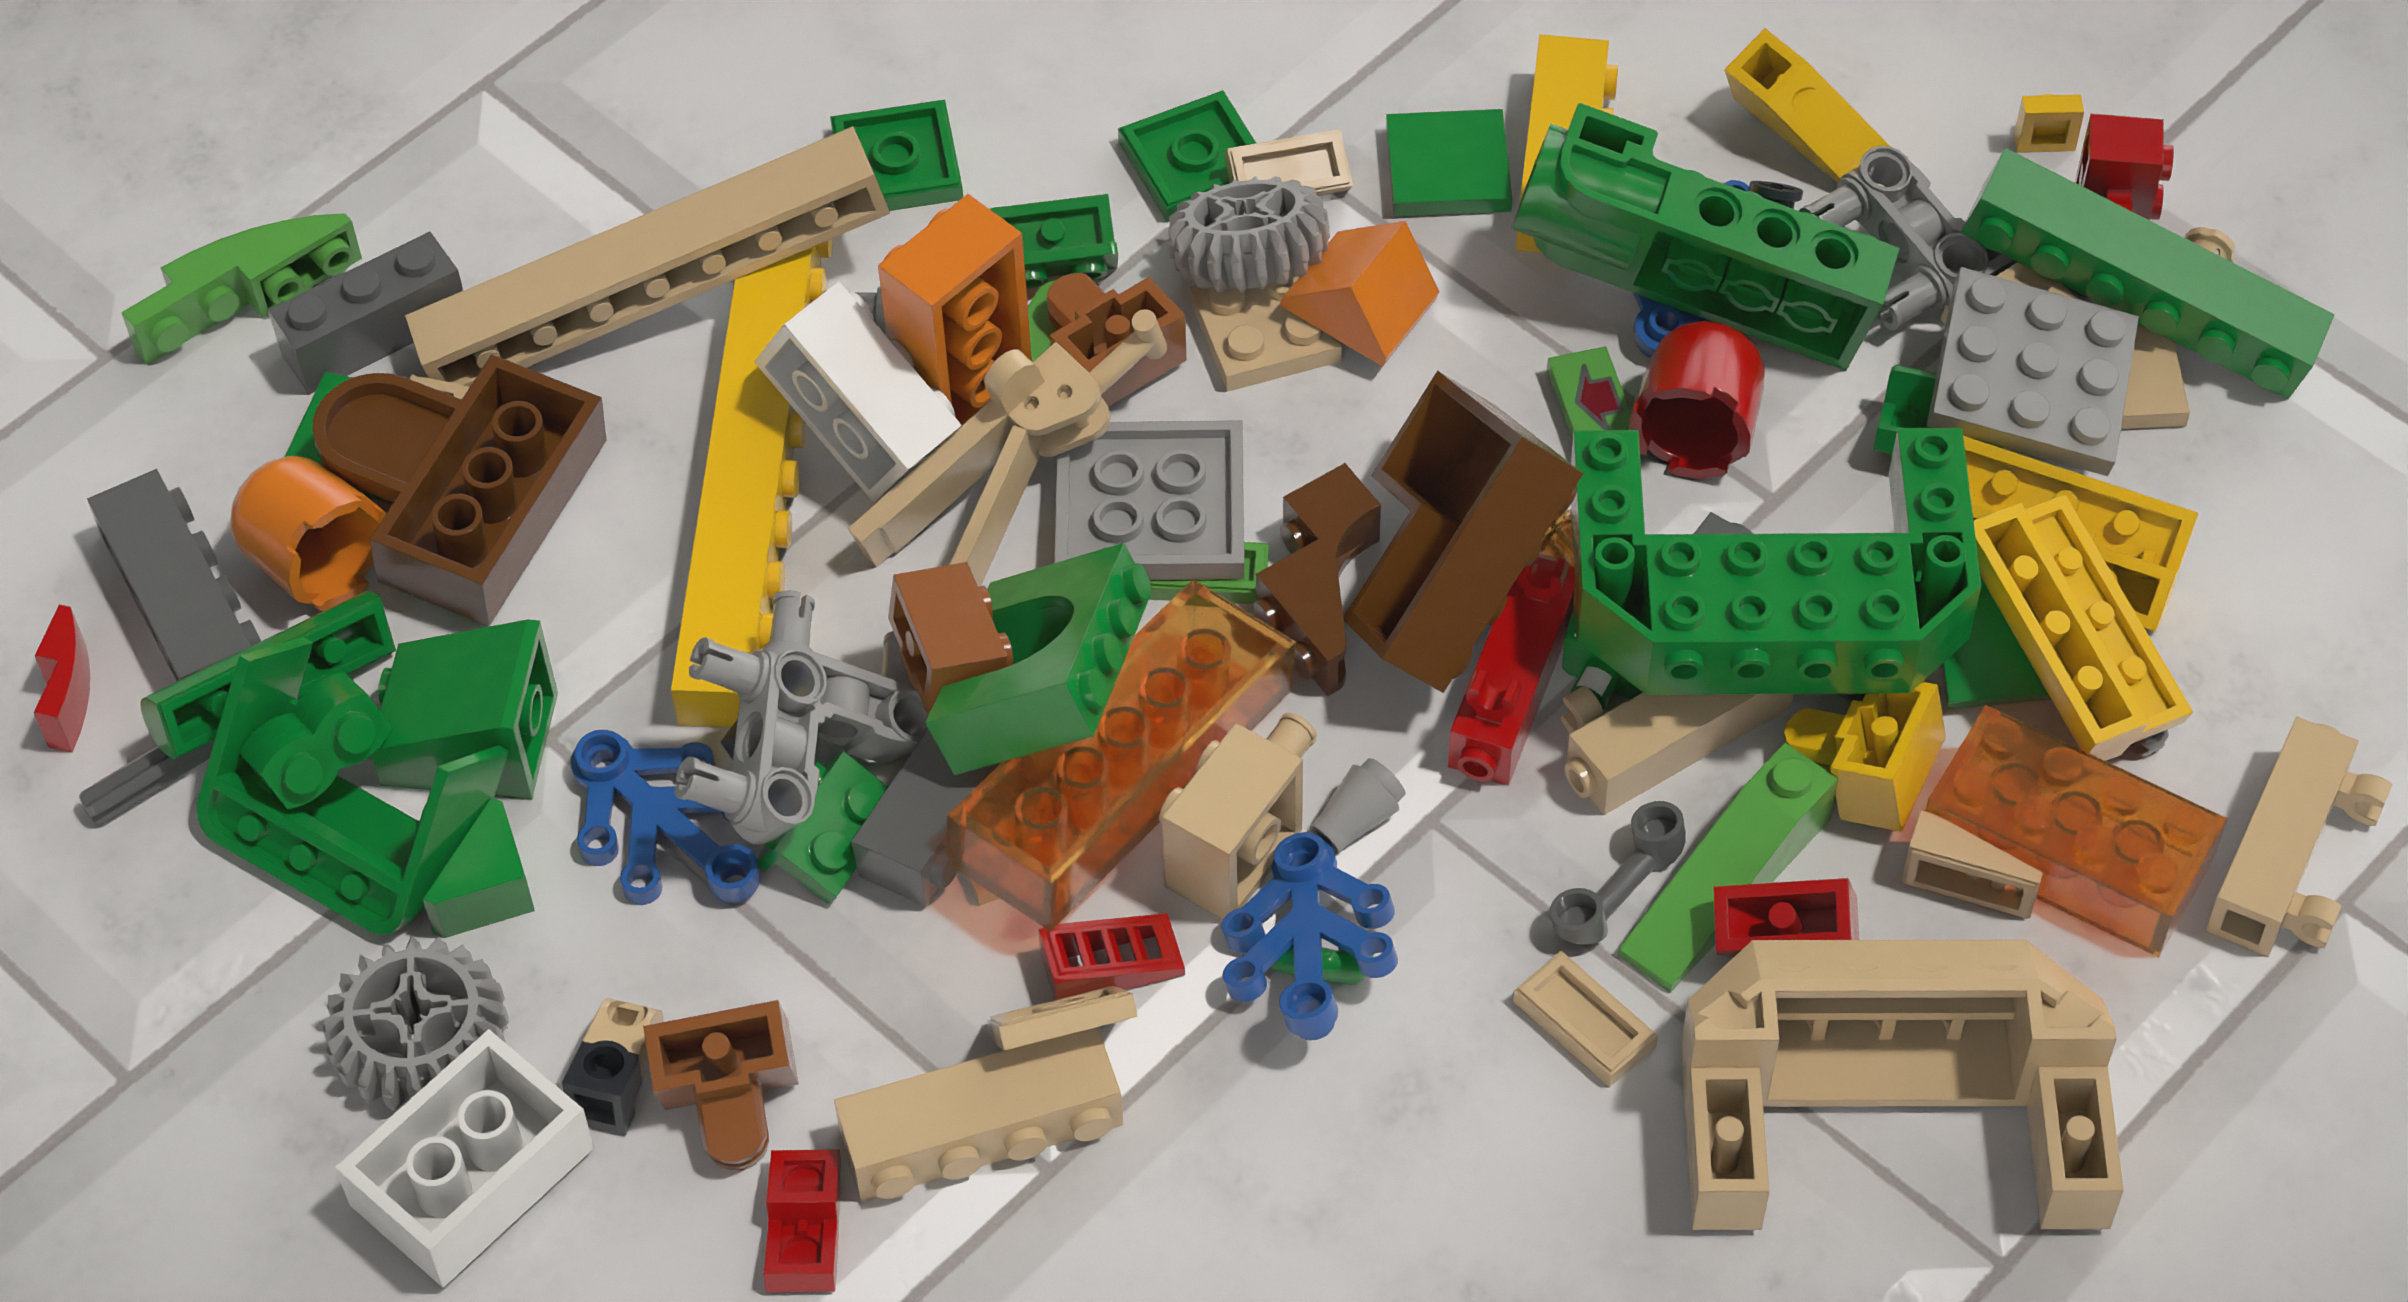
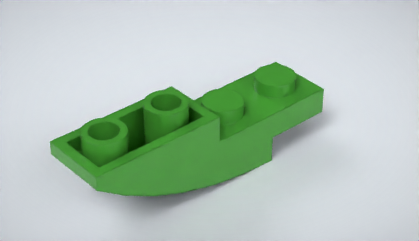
[121,213,362,364]

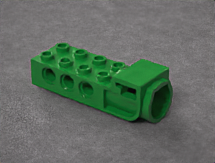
[1511,103,1899,371]

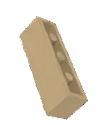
[834,1027,1123,1201]

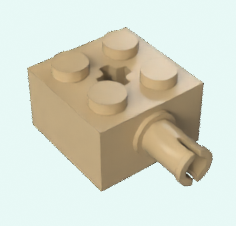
[1159,713,1317,919]

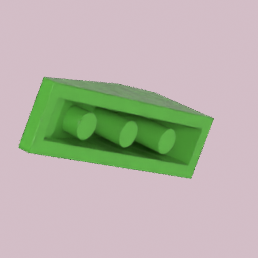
[1618,743,1838,993]

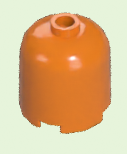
[230,456,386,611]

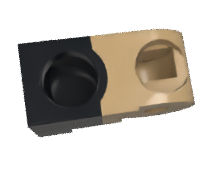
[562,998,663,1136]

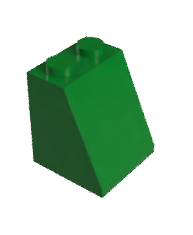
[367,619,558,800]

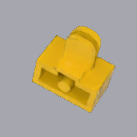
[1784,682,1946,832]

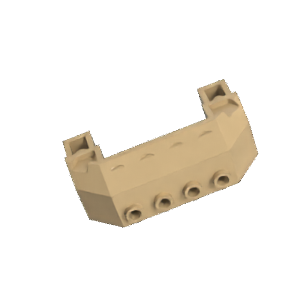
[1681,940,2124,1230]

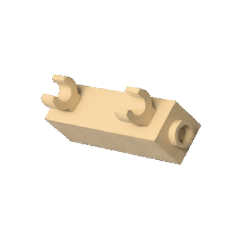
[1561,686,1793,815]
[2205,716,2393,957]

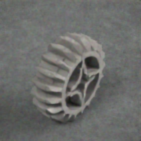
[1168,176,1330,293]
[323,935,509,1113]

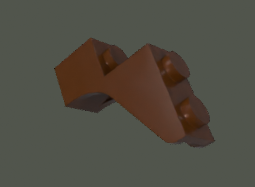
[1252,463,1381,697]

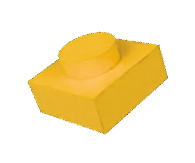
[2014,94,2084,153]

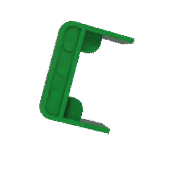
[196,637,509,935]

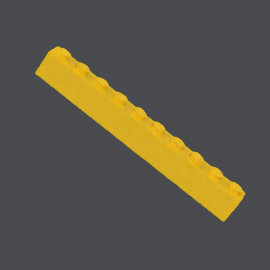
[671,238,833,728]

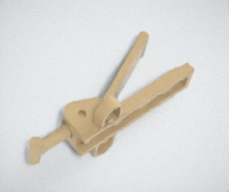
[848,309,1167,586]

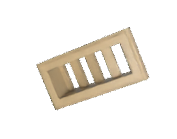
[1901,810,2043,919]

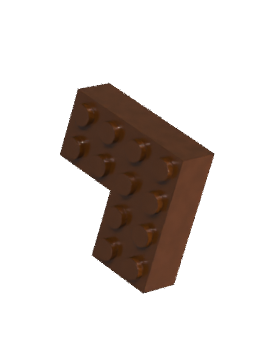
[1343,370,1584,693]

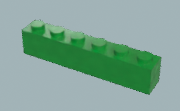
[1960,148,2335,399]

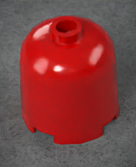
[1629,321,1765,479]

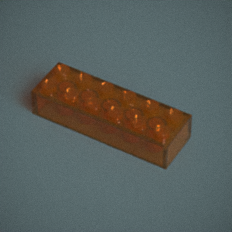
[947,579,1296,932]

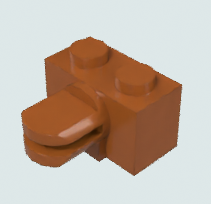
[1047,273,1187,407]
[888,562,1013,713]
[643,1000,799,1170]

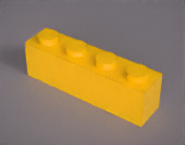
[1516,34,1619,253]

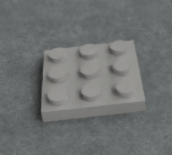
[1927,267,2139,476]
[1055,420,1245,580]

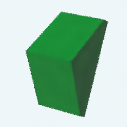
[423,797,535,938]

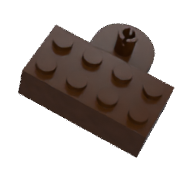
[312,354,607,626]

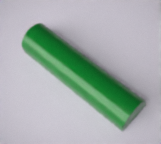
[140,590,396,760]

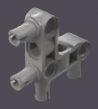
[1799,146,2018,330]
[674,590,930,845]

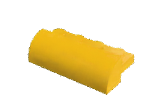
[1963,436,2199,632]
[1974,495,2193,763]

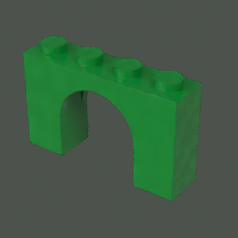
[925,542,1151,775]

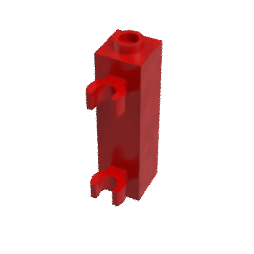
[1448,557,1575,785]

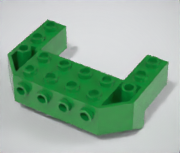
[1571,428,1981,695]

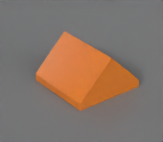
[1280,221,1440,367]

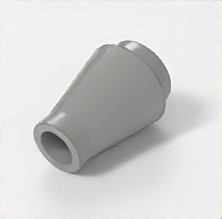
[1310,758,1406,854]

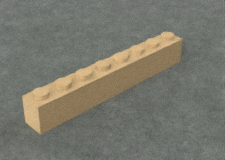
[405,127,890,387]

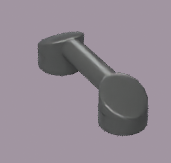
[1550,801,1686,944]

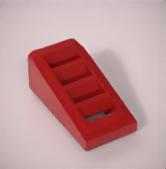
[1038,913,1185,1000]

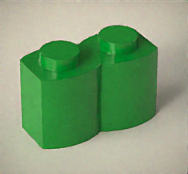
[240,673,393,809]

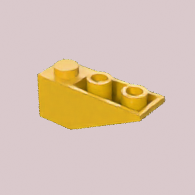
[1724,28,1891,185]

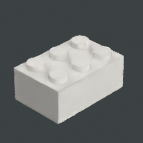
[754,281,962,503]
[335,1029,594,1288]

